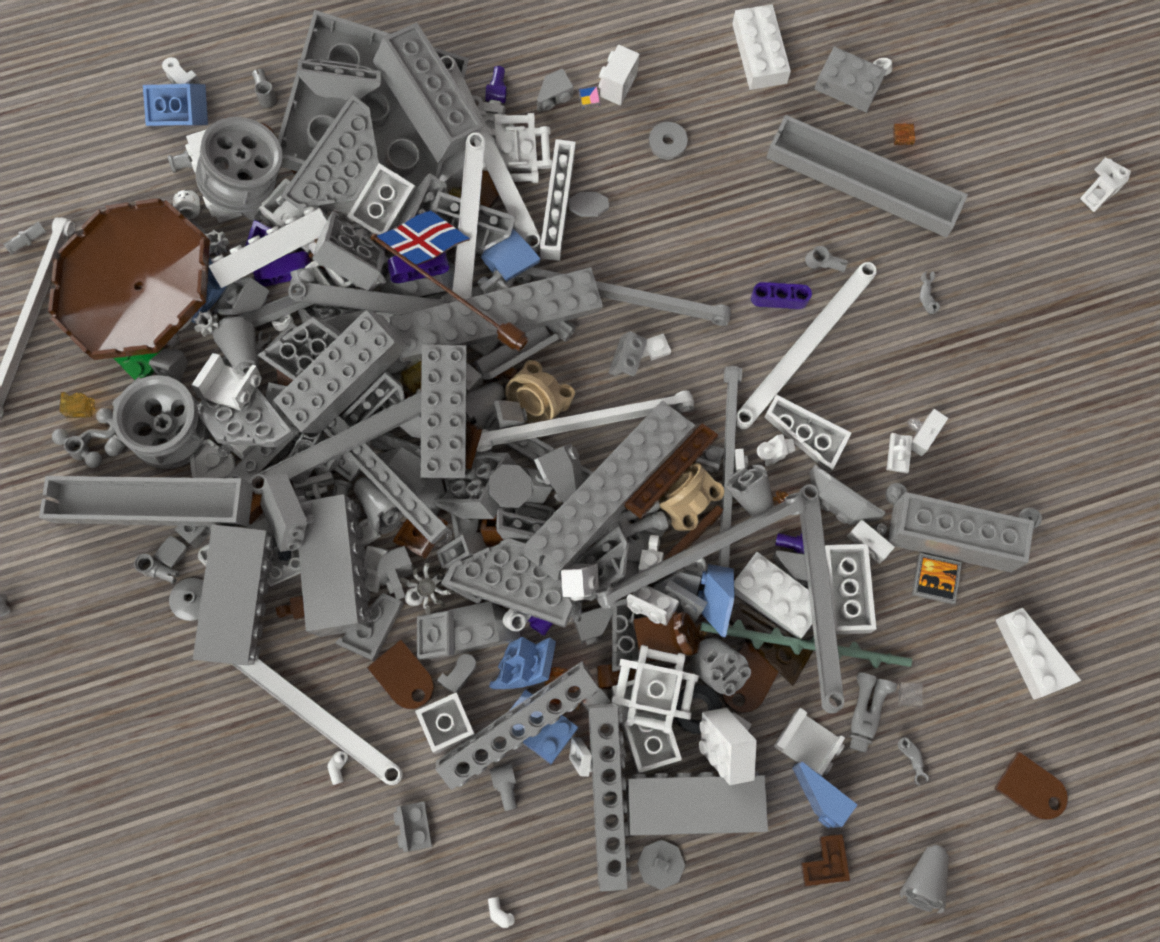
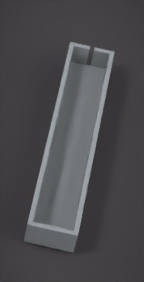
[766,115,968,238]
[390,267,603,363]
[524,401,695,582]
[39,476,253,527]

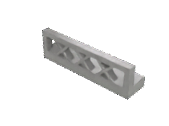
[474,326,559,380]

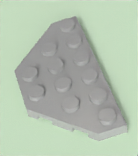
[281,95,379,209]
[197,357,294,447]
[444,538,574,628]

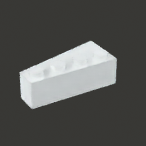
[764,395,851,473]
[996,608,1081,700]

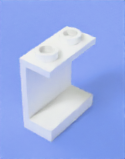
[192,353,262,410]
[774,708,845,776]

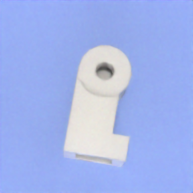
[162,57,200,84]

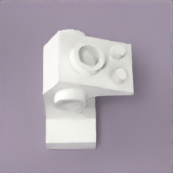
[1080,157,1131,212]
[569,729,626,776]

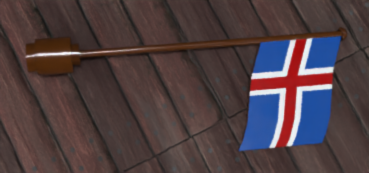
[371,211,529,352]

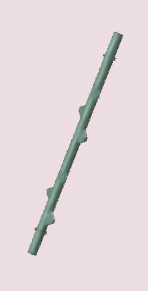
[700,620,912,668]

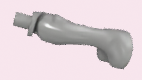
[595,501,668,544]
[849,672,898,753]

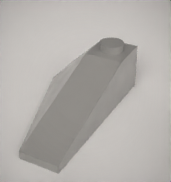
[534,443,583,503]

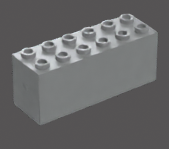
[373,22,484,163]
[273,310,410,433]
[421,345,466,479]
[887,492,1034,573]
[298,494,372,637]
[193,525,275,665]
[626,771,768,836]

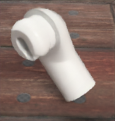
[327,751,348,785]
[488,897,515,928]

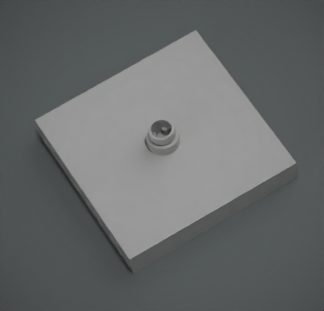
[278,10,469,188]

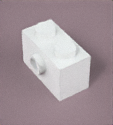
[561,564,599,601]

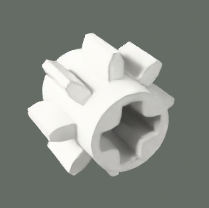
[205,229,229,256]
[193,310,220,337]

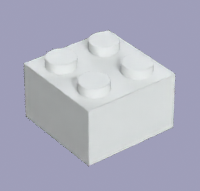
[599,45,640,106]
[415,693,475,754]

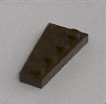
[729,603,814,686]

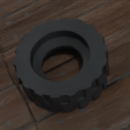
[674,684,722,734]

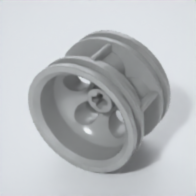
[196,117,282,213]
[113,375,210,469]

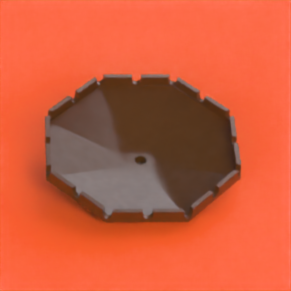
[48,198,210,360]

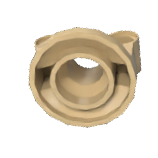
[506,360,575,424]
[659,463,724,531]

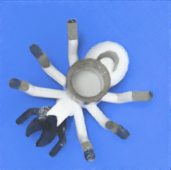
[400,558,455,615]

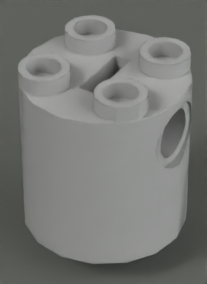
[690,638,751,696]

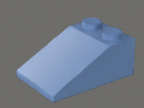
[143,84,208,126]
[697,564,734,637]
[509,689,578,765]
[792,762,857,828]

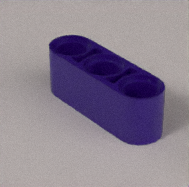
[253,251,311,287]
[387,252,450,284]
[751,282,812,309]

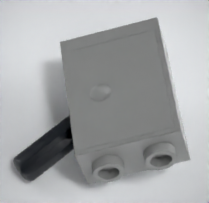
[260,473,315,561]

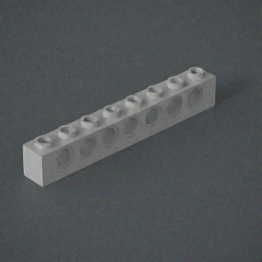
[174,415,302,549]
[435,661,599,790]
[588,703,631,891]

